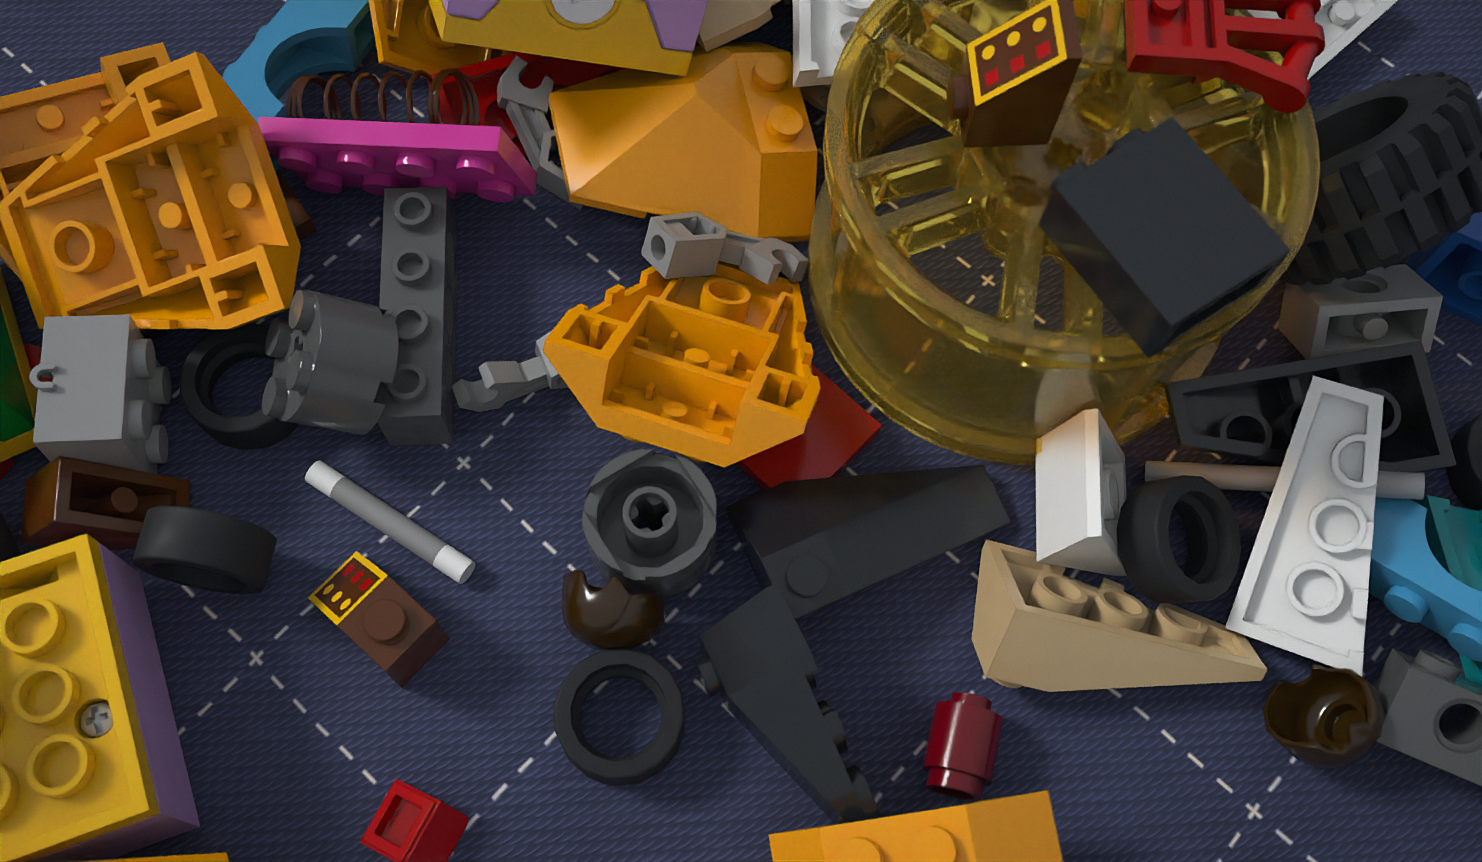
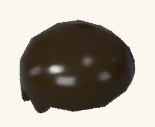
[562,570,666,650]
[1262,665,1385,769]

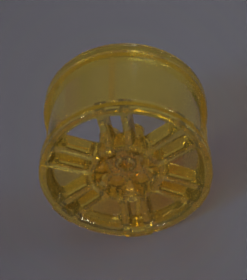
[807,0,1320,465]

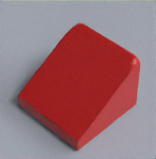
[360,779,469,862]

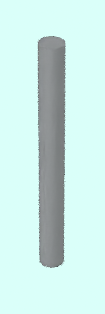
[1145,460,1425,500]

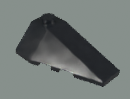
[1164,340,1456,473]

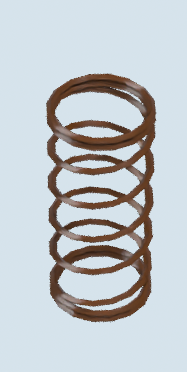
[286,68,479,126]

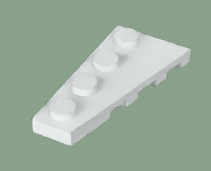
[1225,376,1384,677]

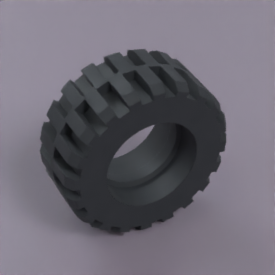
[1230,72,1482,286]

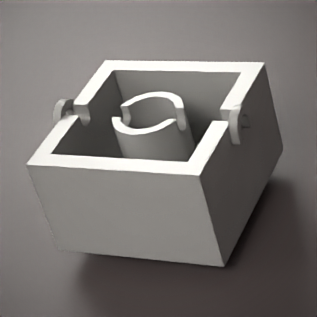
[29,315,172,474]

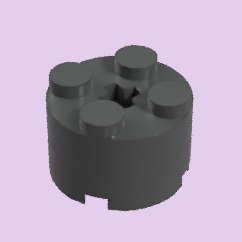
[262,290,398,435]
[582,449,717,598]

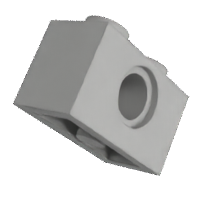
[1278,264,1443,359]

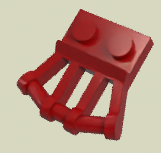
[1124,0,1325,113]

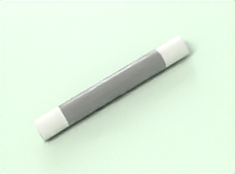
[305,460,476,584]

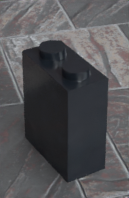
[1038,117,1291,359]

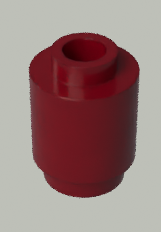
[923,692,1003,801]

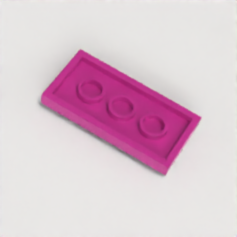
[258,116,538,202]

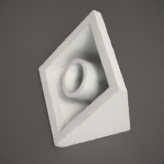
[1035,408,1126,576]

